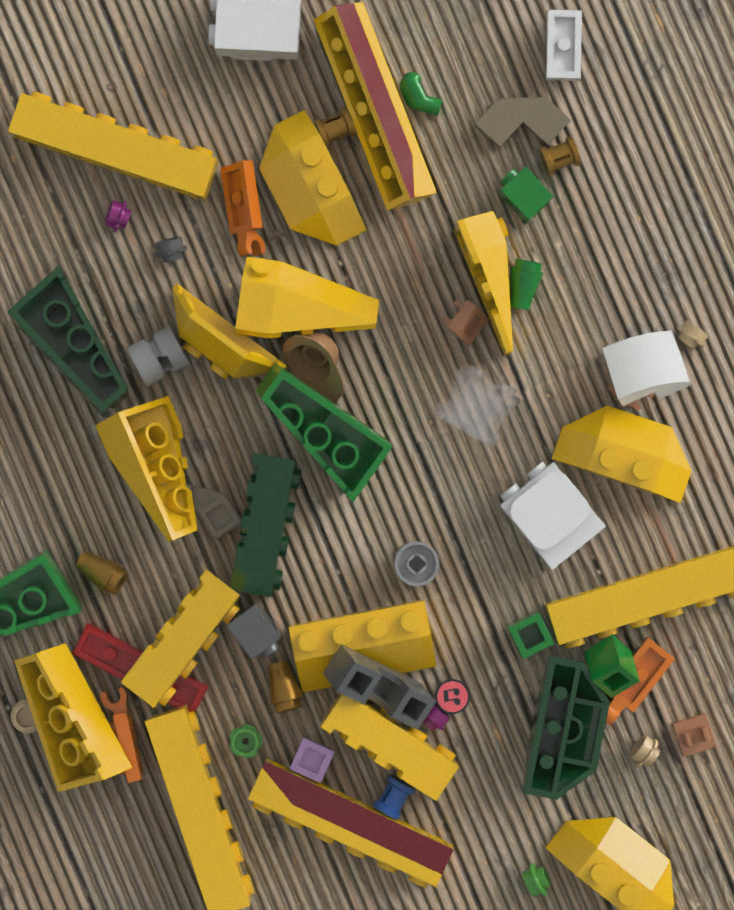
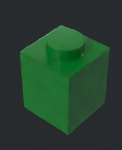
[498,166,554,224]
[505,611,555,659]
[584,634,640,698]

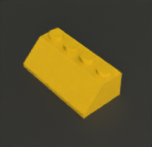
[288,599,437,693]

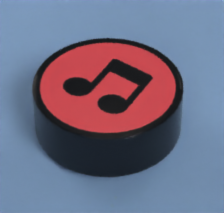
[435,679,470,714]

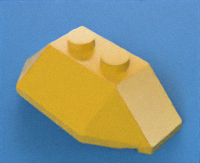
[259,110,367,246]
[172,283,288,380]
[551,405,691,503]
[545,817,674,910]

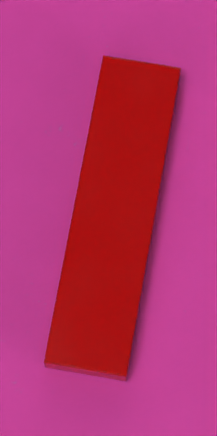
[71,623,209,712]

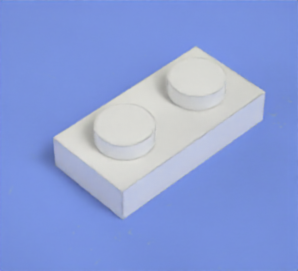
[546,10,582,81]

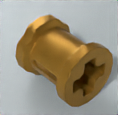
[314,107,357,147]
[538,136,581,177]

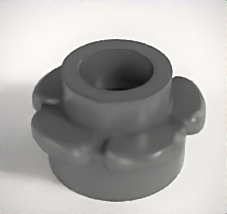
[154,237,187,263]

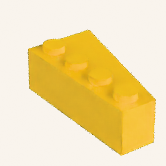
[14,643,132,792]

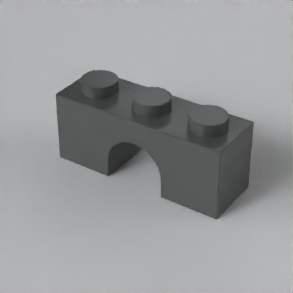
[323,644,436,730]

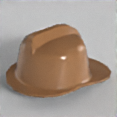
[282,329,344,403]

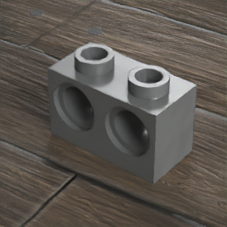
[227,602,283,660]

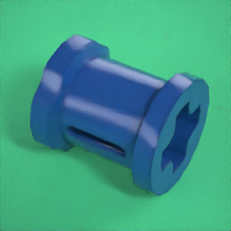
[373,774,416,820]

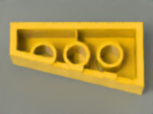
[121,569,240,709]
[321,693,459,801]

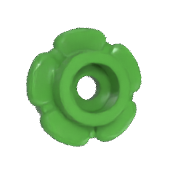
[229,724,263,758]
[522,864,552,897]

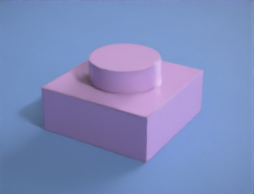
[289,736,335,783]

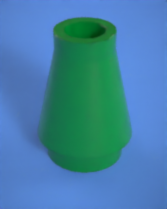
[510,259,544,310]

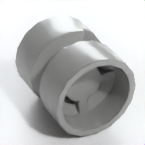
[127,326,190,387]
[394,541,439,587]

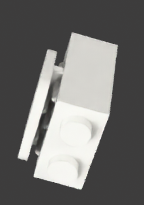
[209,0,301,61]
[498,462,606,570]

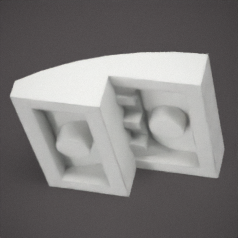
[602,331,691,406]

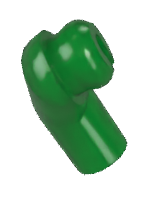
[400,72,442,116]

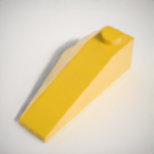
[454,211,513,356]
[235,257,380,338]
[95,396,198,542]

